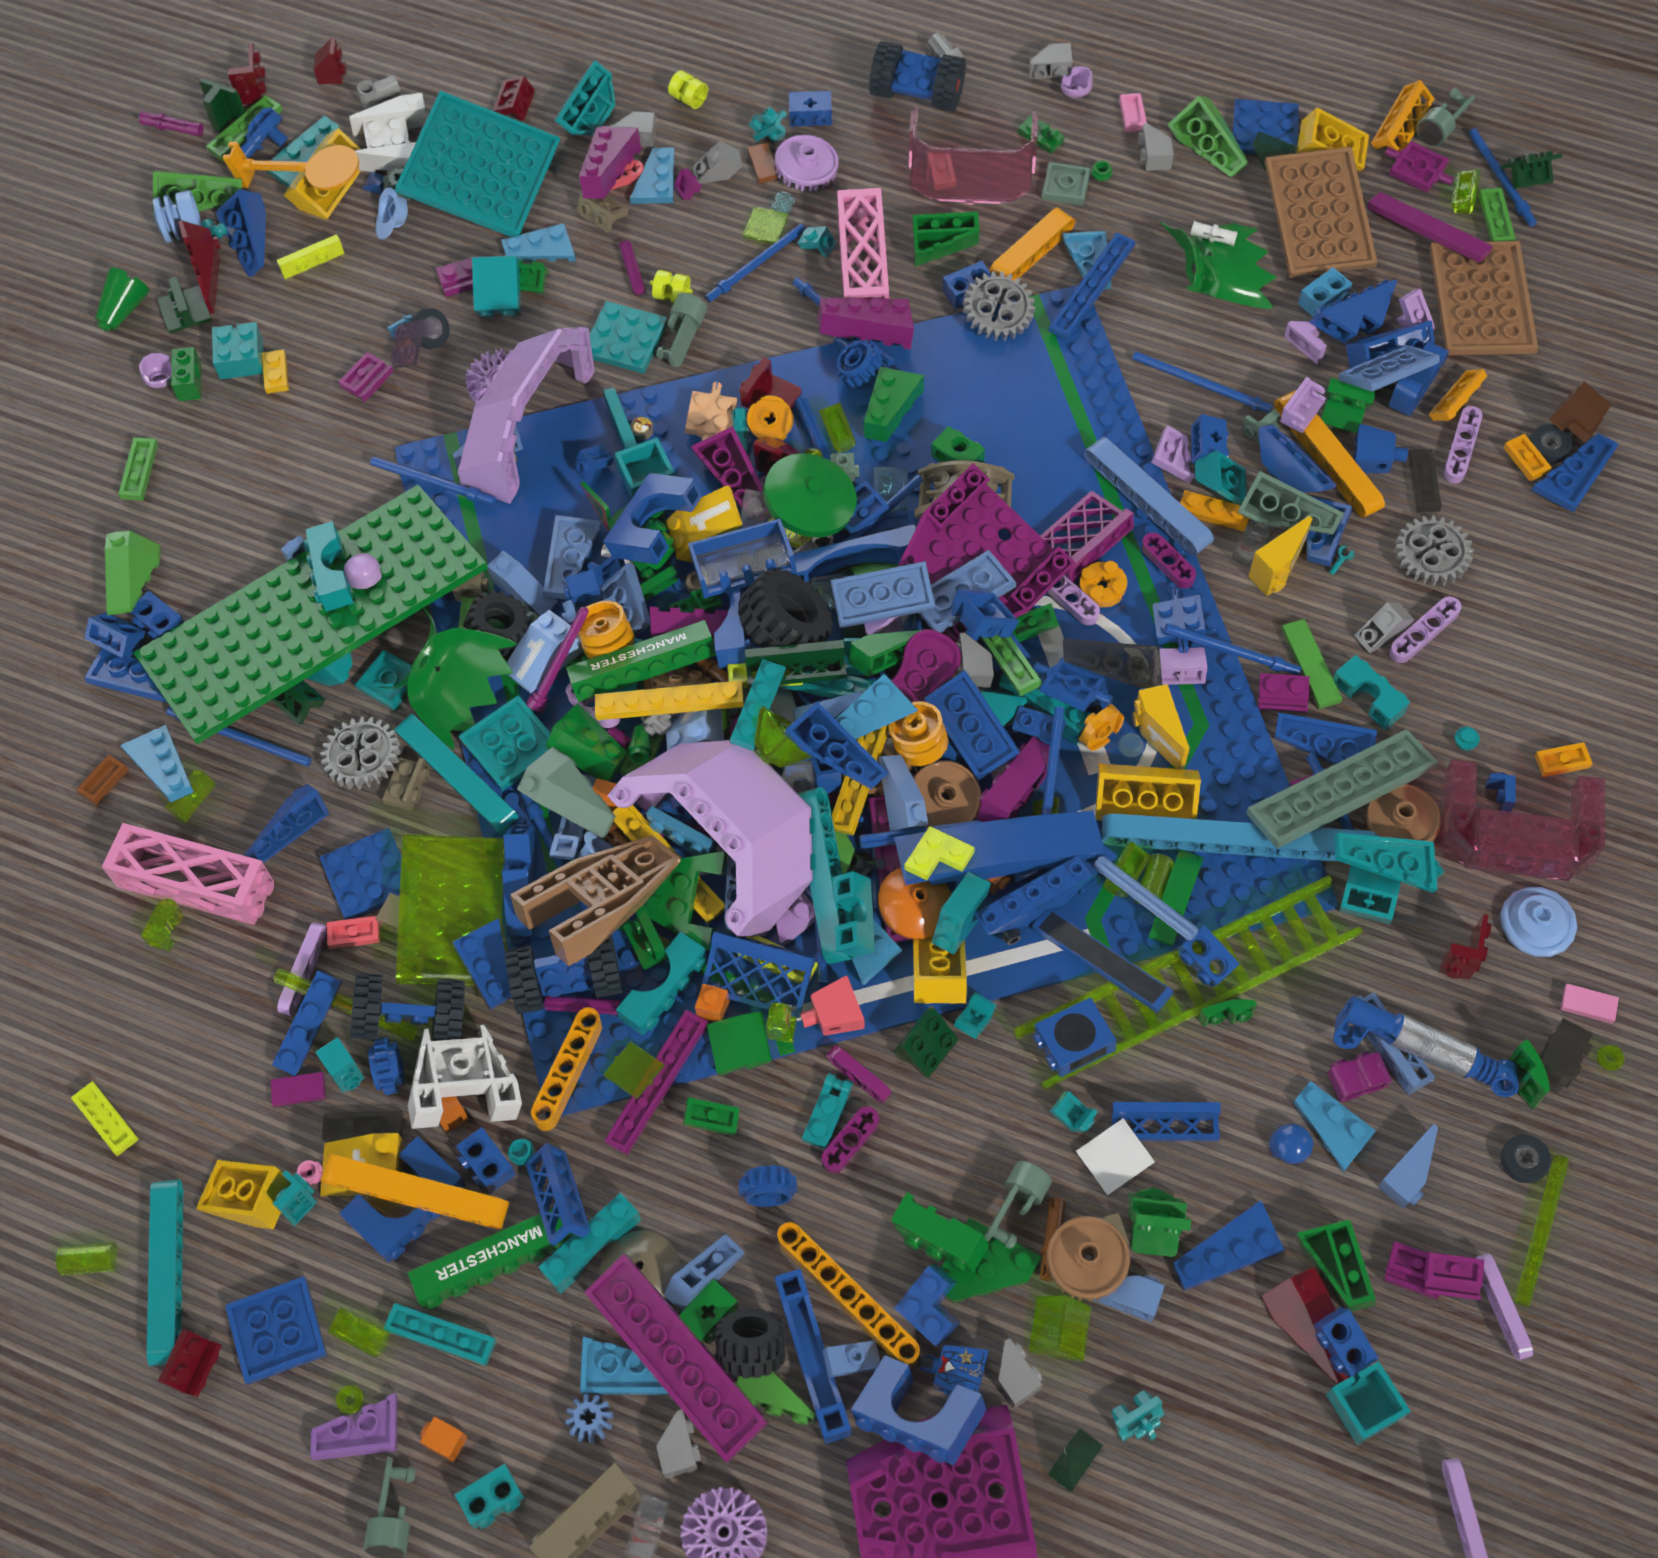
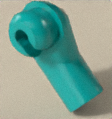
[202,219,228,239]

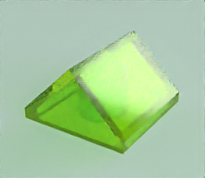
[1029,1295,1091,1362]

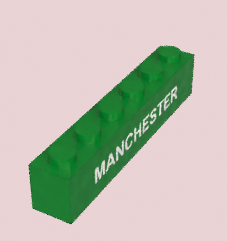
[566,620,716,702]
[407,1208,573,1309]

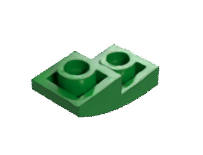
[667,589,723,614]
[1198,999,1257,1027]

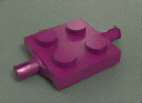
[1384,141,1455,193]

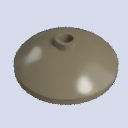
[600,1231,681,1302]

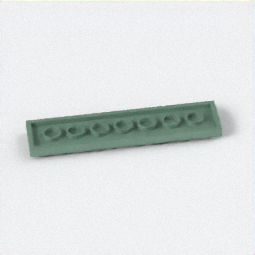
[1246,729,1439,849]

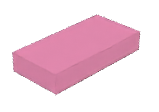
[1119,93,1147,132]
[1560,984,1619,1024]

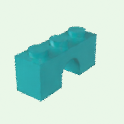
[1333,655,1410,731]
[832,871,875,958]

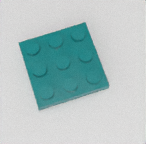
[590,301,668,374]
[458,695,551,791]

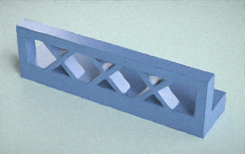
[1357,992,1435,1095]

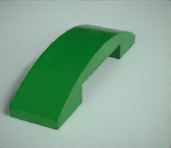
[1149,849,1204,947]

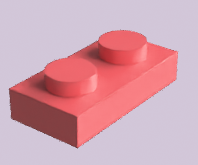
[327,916,380,949]

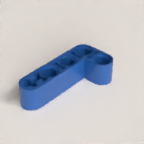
[1389,341,1449,417]

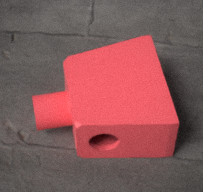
[799,976,865,1036]

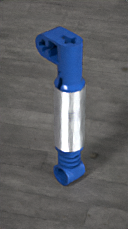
[1333,996,1519,1097]

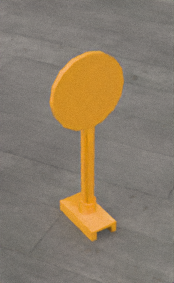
[223,142,360,191]

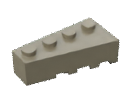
[529,1463,642,1558]

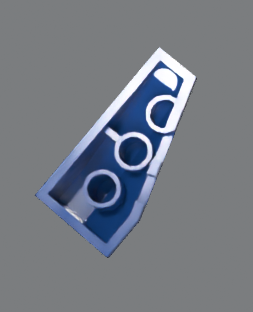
[216,189,266,277]
[1346,320,1435,368]
[784,701,888,789]
[244,784,329,863]

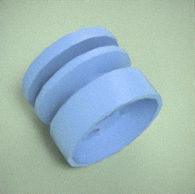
[153,190,203,243]

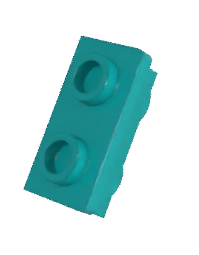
[273,1170,318,1227]

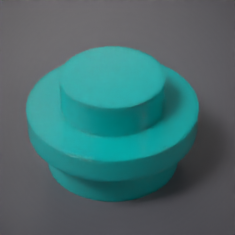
[1454,727,1480,751]
[508,1139,535,1165]

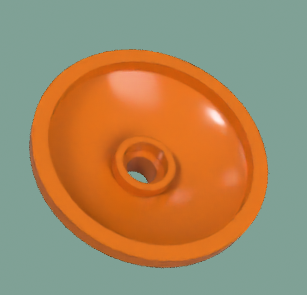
[877,867,952,939]

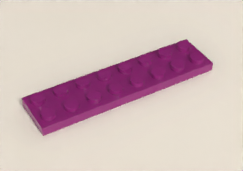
[584,1254,769,1462]

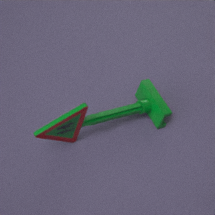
[580,481,678,602]

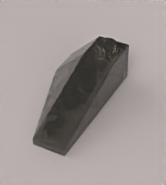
[1063,638,1163,688]

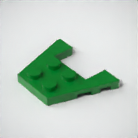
[643,852,728,951]

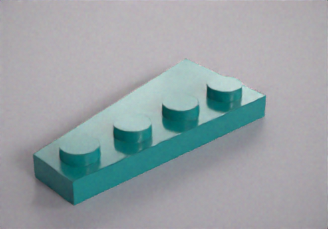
[265,115,340,188]
[1334,833,1438,893]

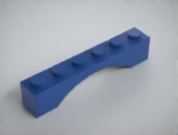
[777,524,916,586]
[709,554,752,668]
[774,1268,852,1444]

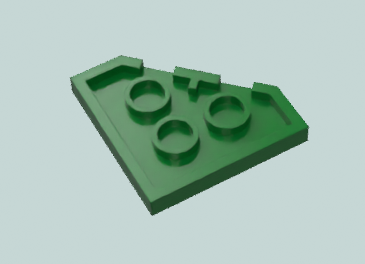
[941,1217,1041,1303]

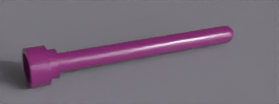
[526,607,589,713]

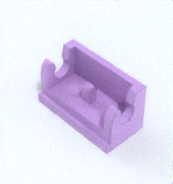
[1280,377,1326,433]
[1154,647,1208,685]

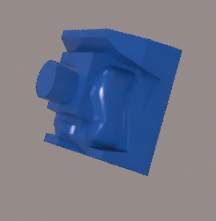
[951,589,1019,641]

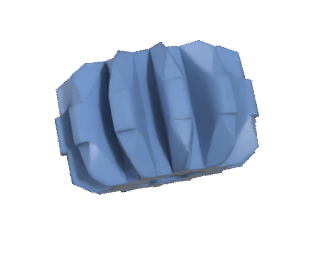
[565,1394,613,1444]

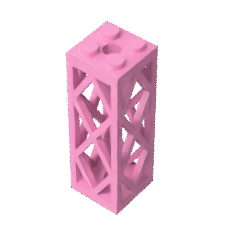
[837,188,889,299]
[102,823,274,925]

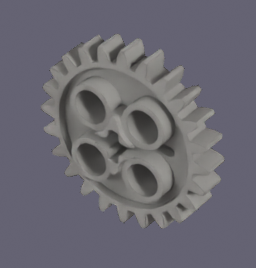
[962,271,1035,341]
[1394,515,1474,586]
[320,717,401,790]

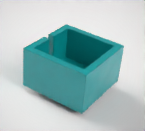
[212,322,264,379]
[614,437,675,499]
[1326,1361,1411,1445]

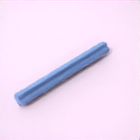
[1094,856,1198,941]

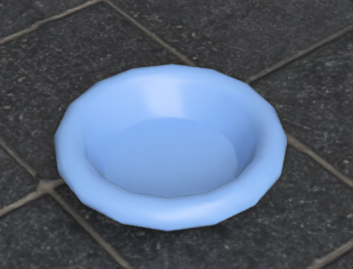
[1500,887,1578,957]

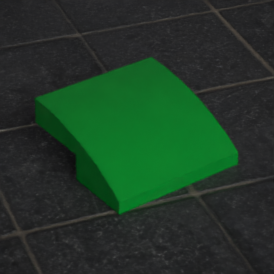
[707,1012,772,1076]
[1508,1039,1550,1110]

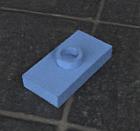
[823,1341,881,1378]

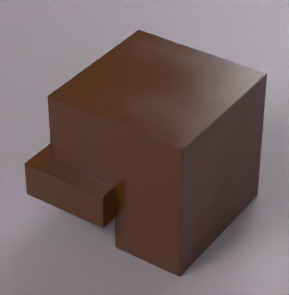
[1549,381,1612,443]

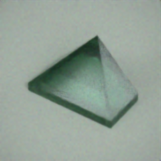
[1253,131,1298,171]
[1048,1429,1103,1493]

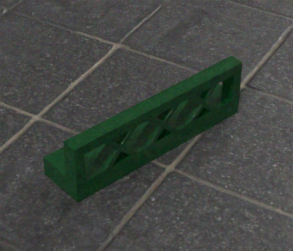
[745,640,847,688]
[270,680,326,725]

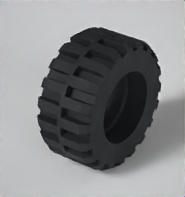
[738,569,833,648]

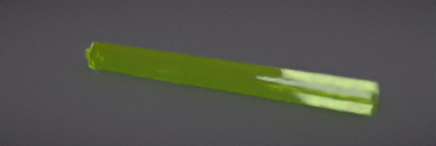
[273,968,418,1040]
[1514,1155,1569,1307]

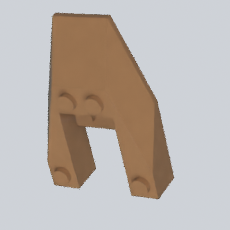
[510,835,681,966]

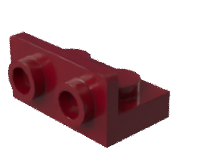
[493,75,535,121]
[157,1329,222,1397]

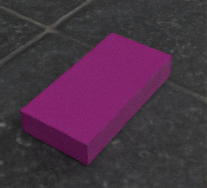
[271,1072,326,1107]

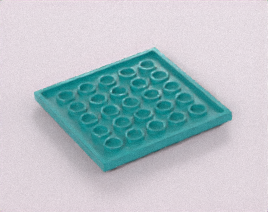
[395,90,561,237]

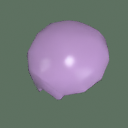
[1061,66,1093,99]
[139,353,172,389]
[344,553,382,589]

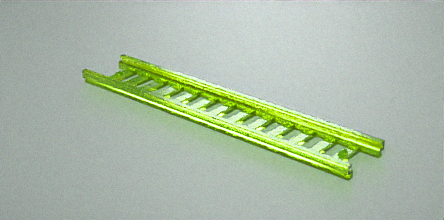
[1013,875,1363,1090]

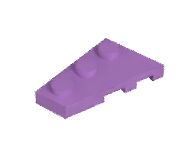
[310,1393,398,1461]

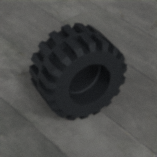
[463,590,529,656]
[715,1308,786,1379]

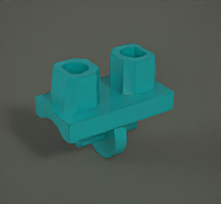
[749,107,787,142]
[1111,1390,1165,1442]

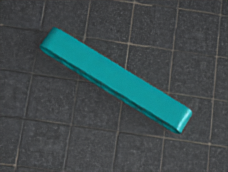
[394,713,519,834]
[798,787,854,965]
[147,1179,184,1367]

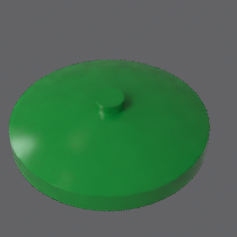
[763,453,857,537]

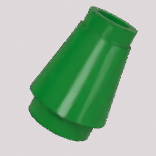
[627,725,652,763]

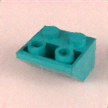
[1339,865,1401,925]

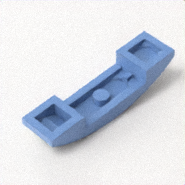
[549,774,596,860]

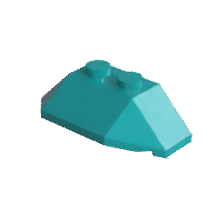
[555,60,616,136]

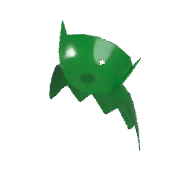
[1161,222,1276,309]
[378,608,516,750]

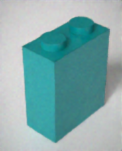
[472,256,521,318]
[932,872,991,954]

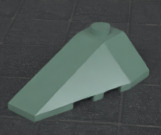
[1237,471,1344,535]
[517,747,616,838]

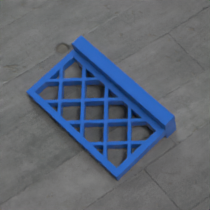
[700,930,817,1018]

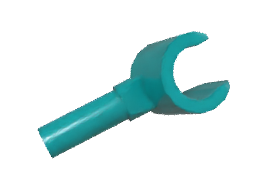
[1329,545,1355,575]

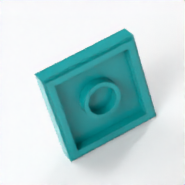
[355,650,412,711]

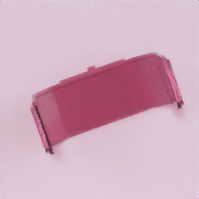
[909,106,1039,204]

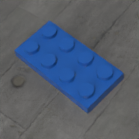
[924,670,1021,780]

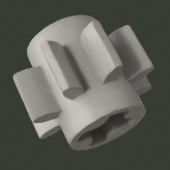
[641,714,672,736]

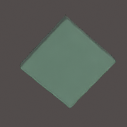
[1041,162,1091,206]

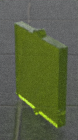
[743,206,788,244]
[603,1042,664,1099]

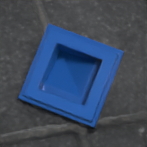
[362,172,385,194]

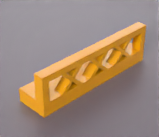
[1371,80,1435,152]

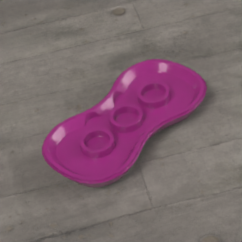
[891,629,961,702]

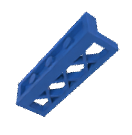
[1111,1102,1221,1141]
[525,1143,591,1245]

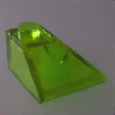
[754,706,813,768]

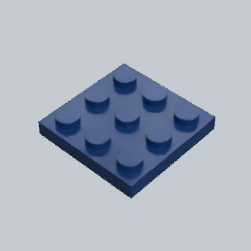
[1232,99,1299,157]
[319,828,417,920]
[225,1276,327,1385]

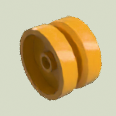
[577,601,635,659]
[888,701,949,766]

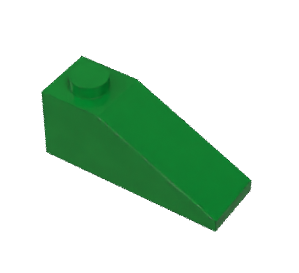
[849,630,920,677]

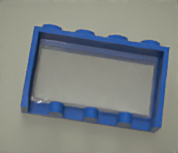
[688,519,797,598]

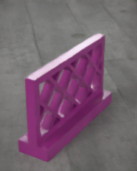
[1041,491,1134,582]

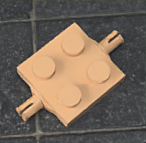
[685,382,737,441]

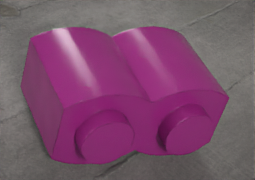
[1327,1051,1392,1103]

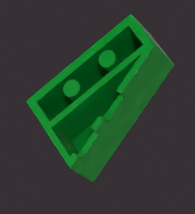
[912,211,980,267]
[864,367,924,442]
[546,703,627,782]
[891,1192,989,1273]
[1296,1219,1376,1312]

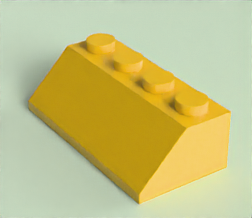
[284,128,361,220]
[1095,763,1201,820]

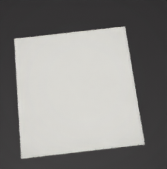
[1076,1119,1155,1195]

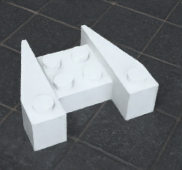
[349,93,427,172]
[408,1025,522,1129]

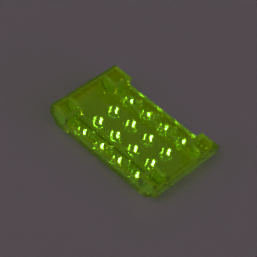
[395,834,504,987]

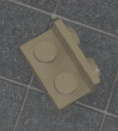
[576,193,629,233]
[382,758,430,811]

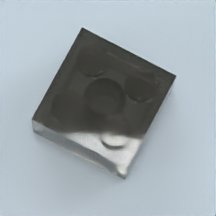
[1539,1018,1593,1094]

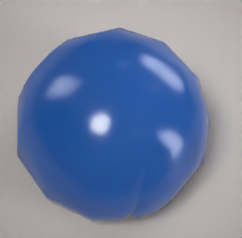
[1269,1124,1314,1164]

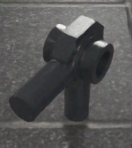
[850,852,885,876]

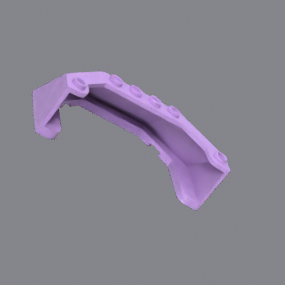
[458,327,595,504]
[608,740,813,936]

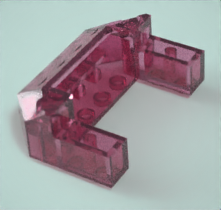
[1439,760,1605,881]

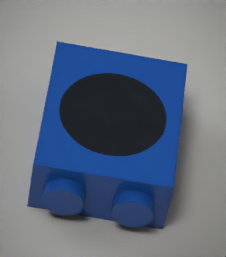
[1033,997,1116,1077]

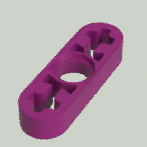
[1142,533,1196,588]
[826,1045,892,1104]
[822,1107,879,1174]

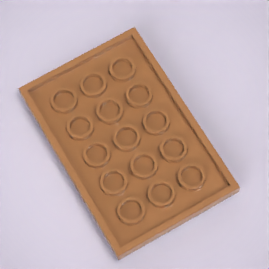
[1265,147,1378,278]
[1429,241,1538,355]

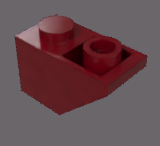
[313,38,347,85]

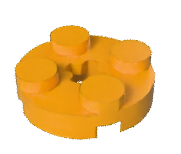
[747,396,793,440]
[1079,561,1127,607]
[1079,704,1124,751]

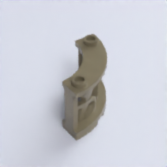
[914,461,1015,520]

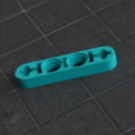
[602,387,637,449]

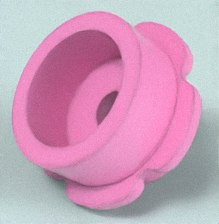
[297,1160,323,1186]

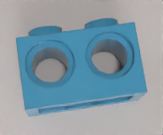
[1298,267,1352,318]

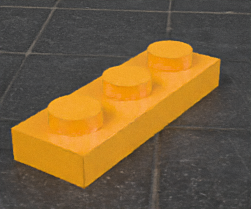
[1429,369,1487,421]
[1180,490,1249,532]

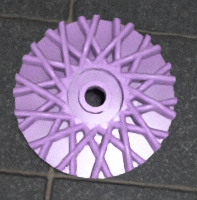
[774,135,839,191]
[466,348,511,403]
[681,1487,767,1558]

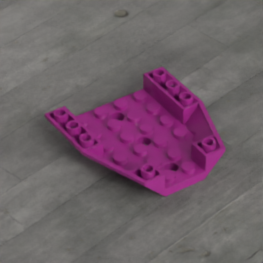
[897,463,1076,642]
[846,1405,1037,1558]

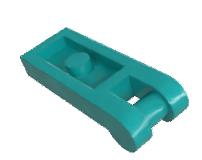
[802,1073,854,1150]

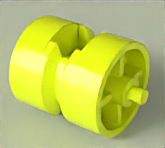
[668,70,708,109]
[650,270,693,302]

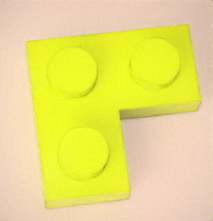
[905,826,975,880]

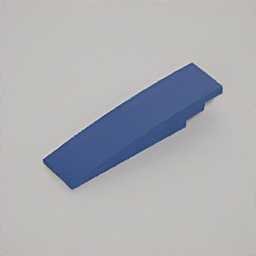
[894,811,1106,886]

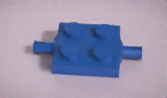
[1152,588,1207,653]
[1034,658,1113,712]

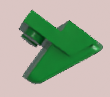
[1321,378,1375,433]
[1128,1187,1191,1257]

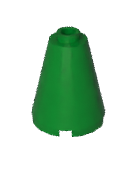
[95,267,150,332]

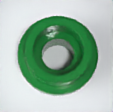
[1091,160,1113,181]

